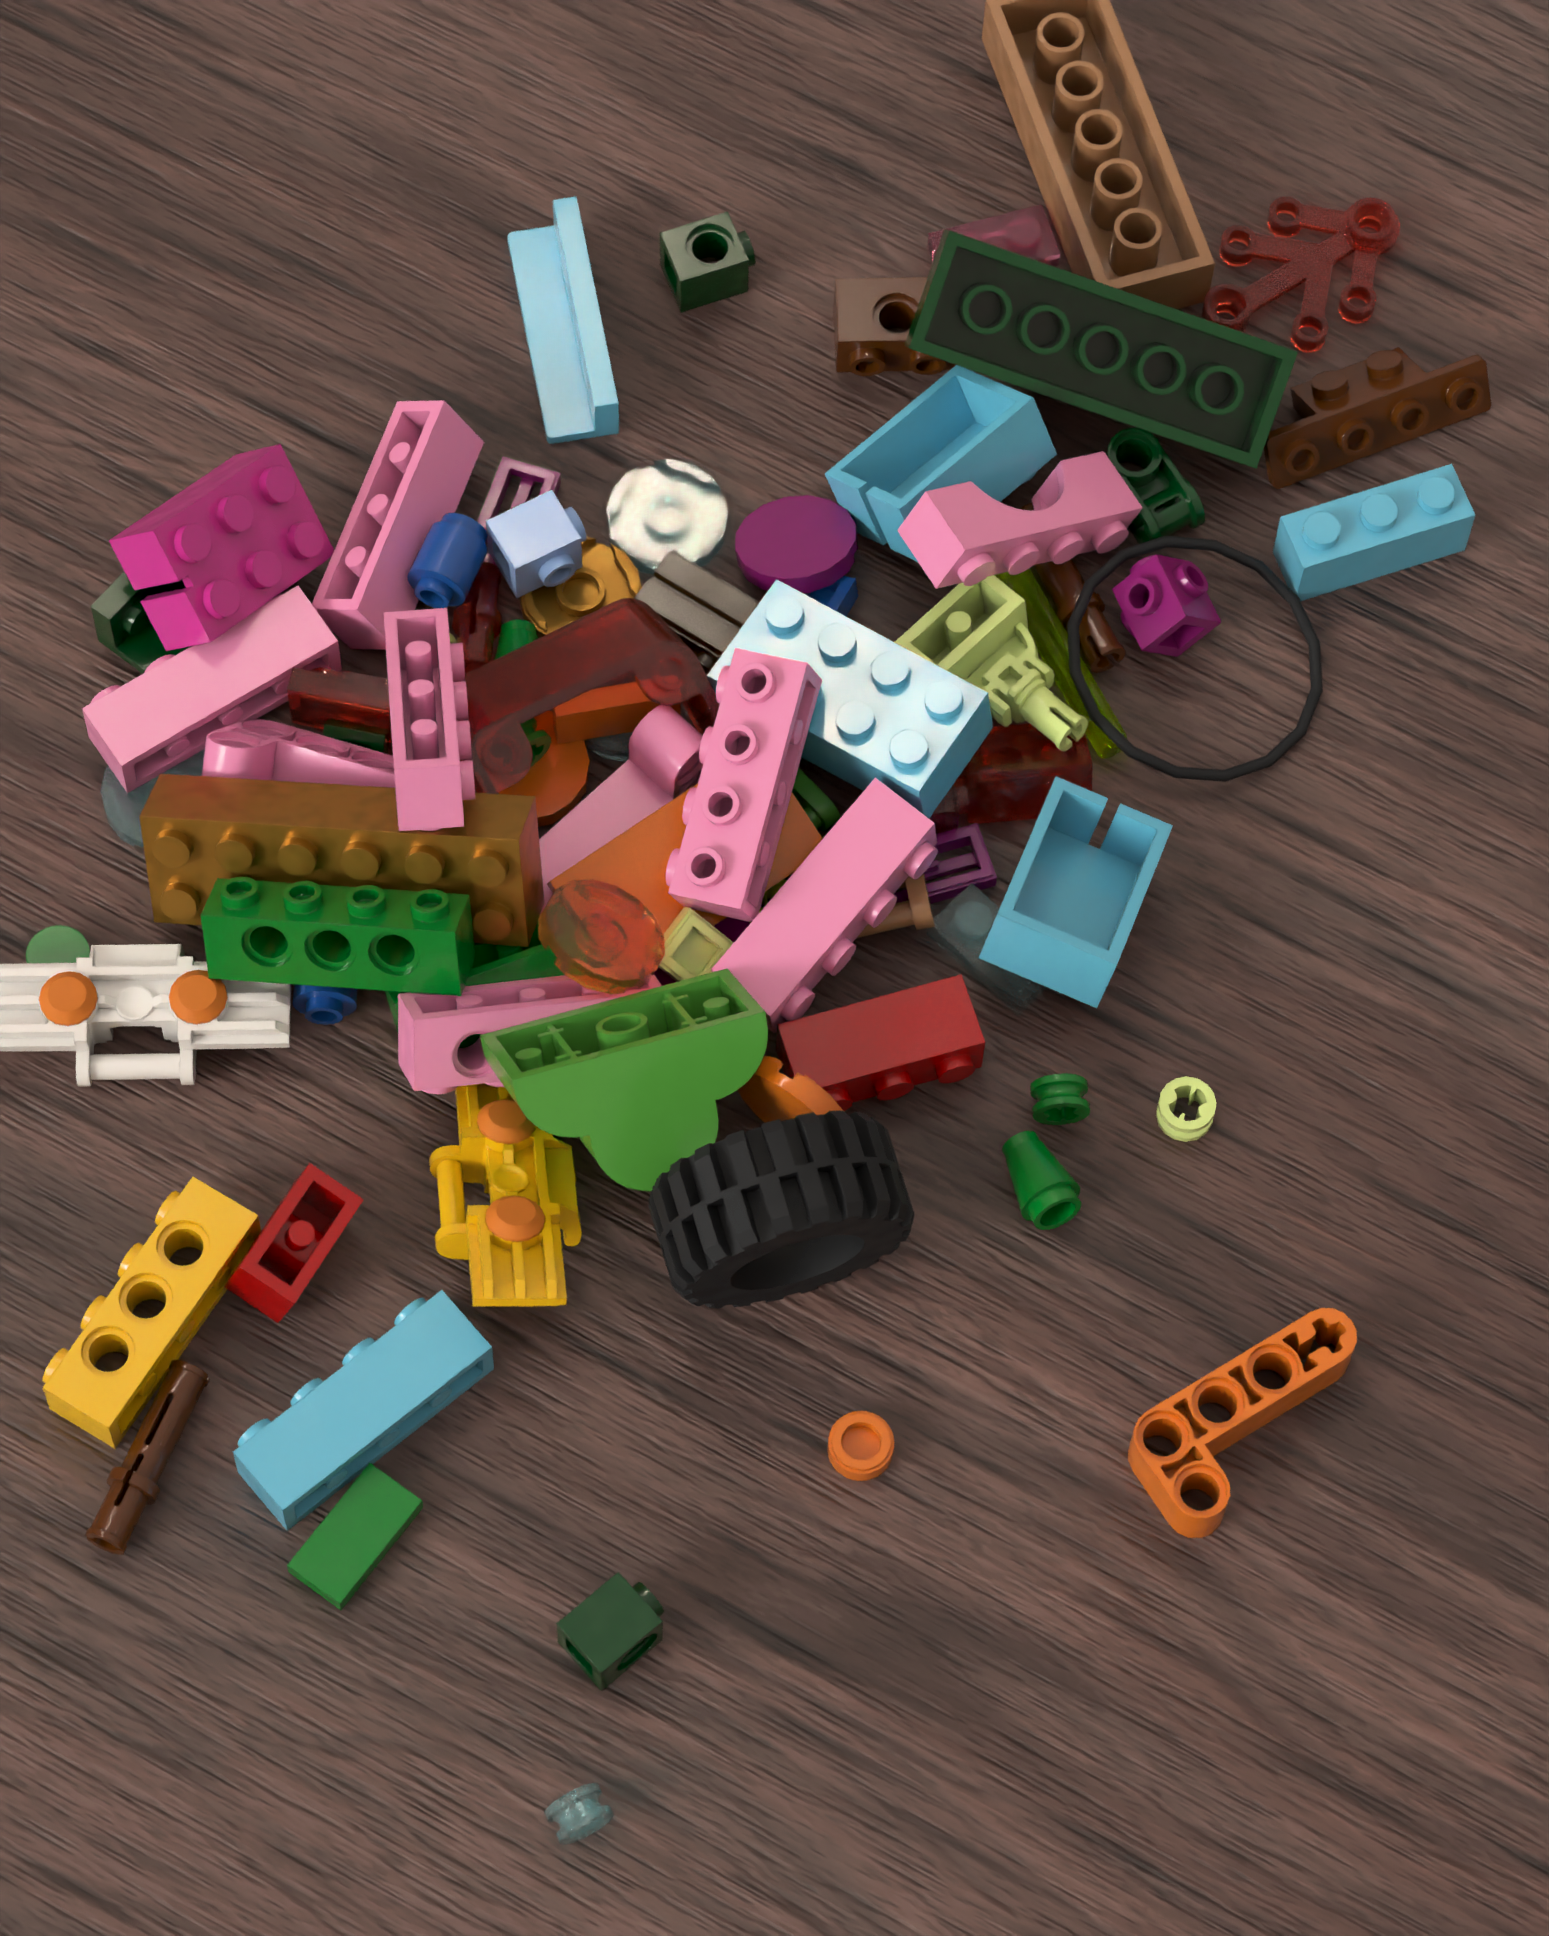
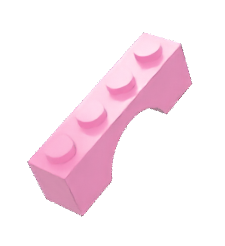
[897,451,1143,589]

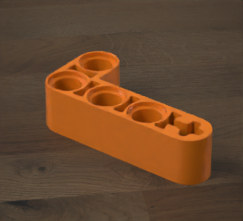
[1128,1308,1357,1538]

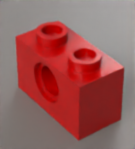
[224,1163,364,1323]

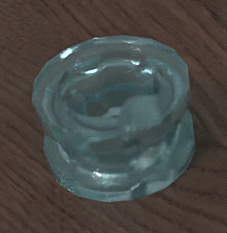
[544,1783,614,1845]

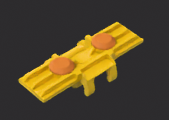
[429,1083,582,1307]

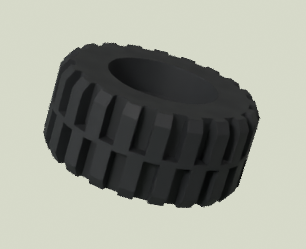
[648,1111,915,1308]

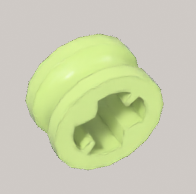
[1156,1076,1217,1142]

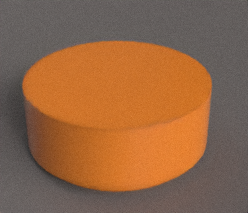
[828,1411,894,1481]

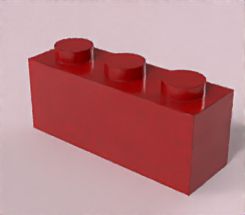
[776,974,985,1111]

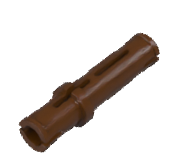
[1019,503,1126,673]
[85,1360,210,1555]

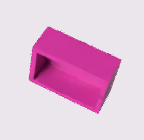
[109,444,334,651]

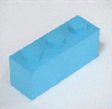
[1273,464,1475,601]

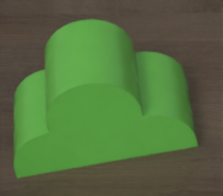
[480,969,768,1191]

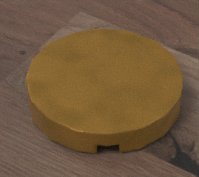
[519,537,642,655]

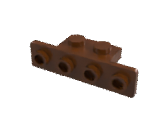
[1264,347,1491,489]

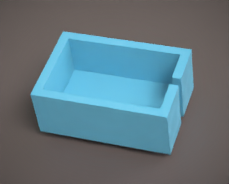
[825,365,1057,562]
[979,776,1173,1008]

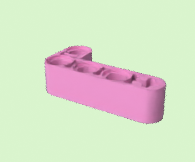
[539,704,703,919]
[201,719,395,788]

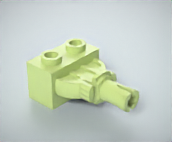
[895,575,1088,751]

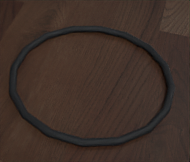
[1067,536,1323,782]

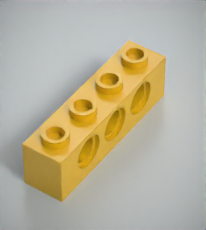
[42,1177,261,1449]

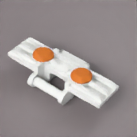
[0,944,291,1087]

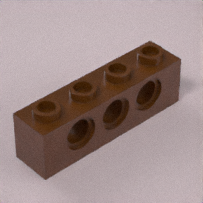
[833,277,979,376]

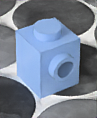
[486,490,587,598]

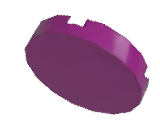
[735,495,858,594]

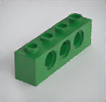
[201,877,475,996]

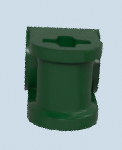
[1106,428,1205,544]

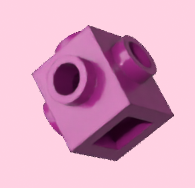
[1112,554,1222,657]

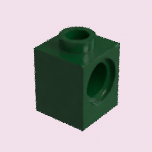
[660,211,756,313]
[557,1572,664,1691]

